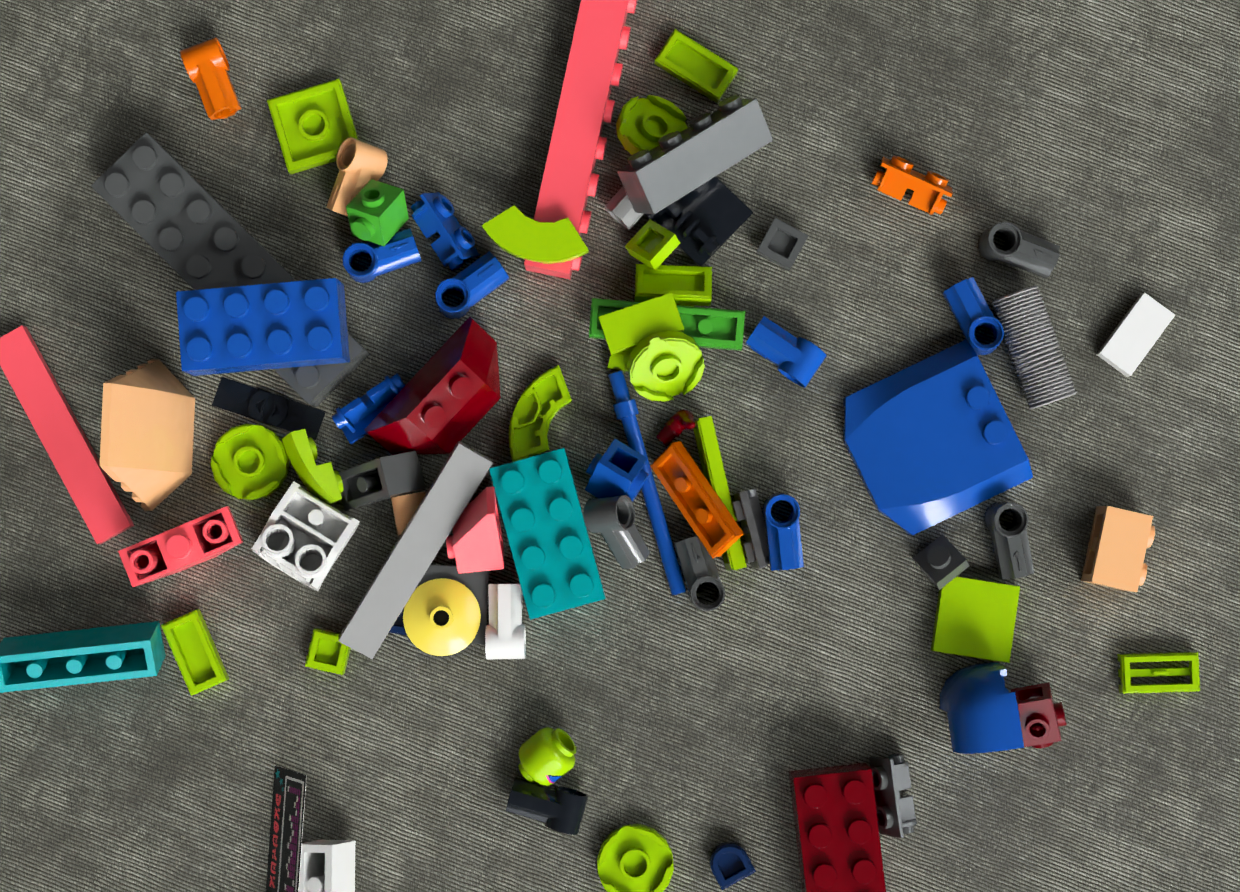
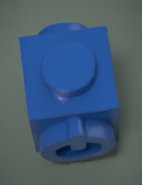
[585,439,649,502]

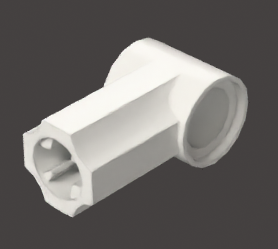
[485,583,526,660]

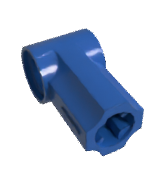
[342,229,422,283]
[435,251,509,319]
[942,277,1004,355]
[745,316,827,388]
[762,493,804,571]

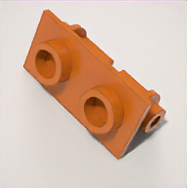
[871,155,953,215]

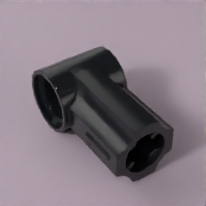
[506,777,589,835]

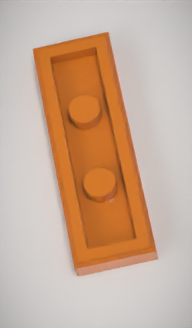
[650,441,744,558]

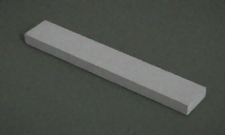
[338,441,493,659]

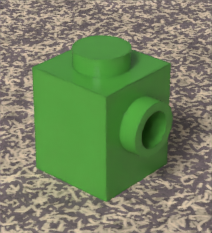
[346,179,409,247]

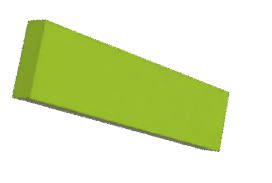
[693,416,747,570]

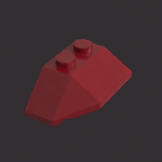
[364,317,501,455]

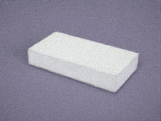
[1096,292,1175,377]

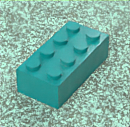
[489,448,606,620]

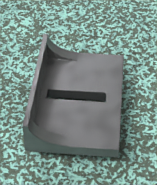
[732,488,769,569]

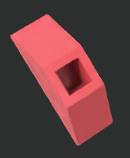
[118,506,243,587]

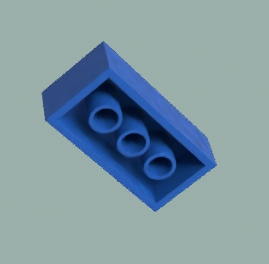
[176,278,350,376]

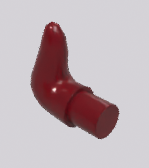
[656,409,695,447]

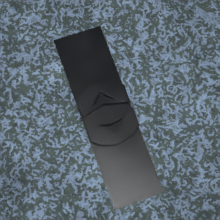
[212,377,326,440]

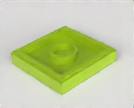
[267,79,359,175]
[931,577,1020,663]

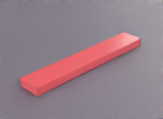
[0,325,135,544]

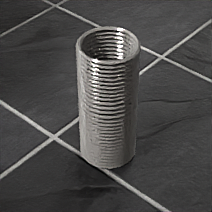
[991,285,1077,410]

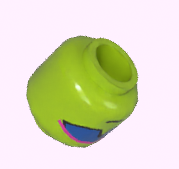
[518,727,577,786]

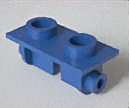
[411,192,480,271]
[331,373,405,444]

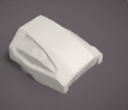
[251,481,360,591]

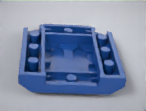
[843,340,1033,535]

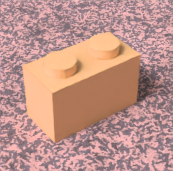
[1081,506,1155,592]

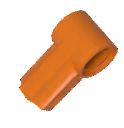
[180,37,242,120]

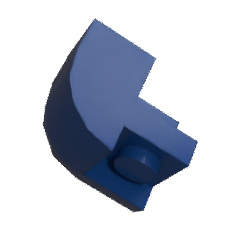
[939,662,1024,754]

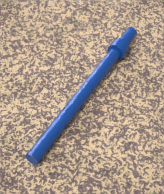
[608,371,686,596]

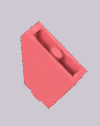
[446,486,504,574]

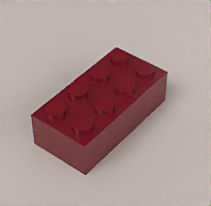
[789,763,886,892]

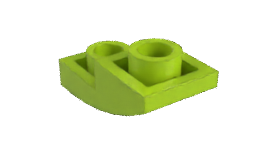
[282,429,343,505]

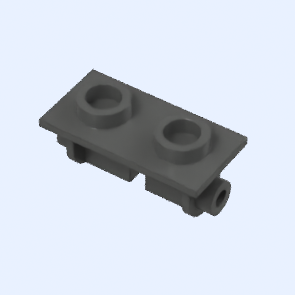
[869,753,917,838]

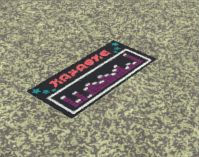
[266,765,307,892]

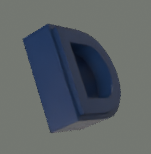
[710,842,756,890]

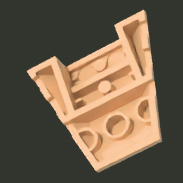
[99,359,195,511]

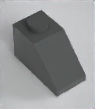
[339,451,426,511]

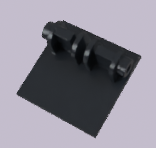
[646,176,753,266]

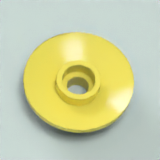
[403,578,481,656]

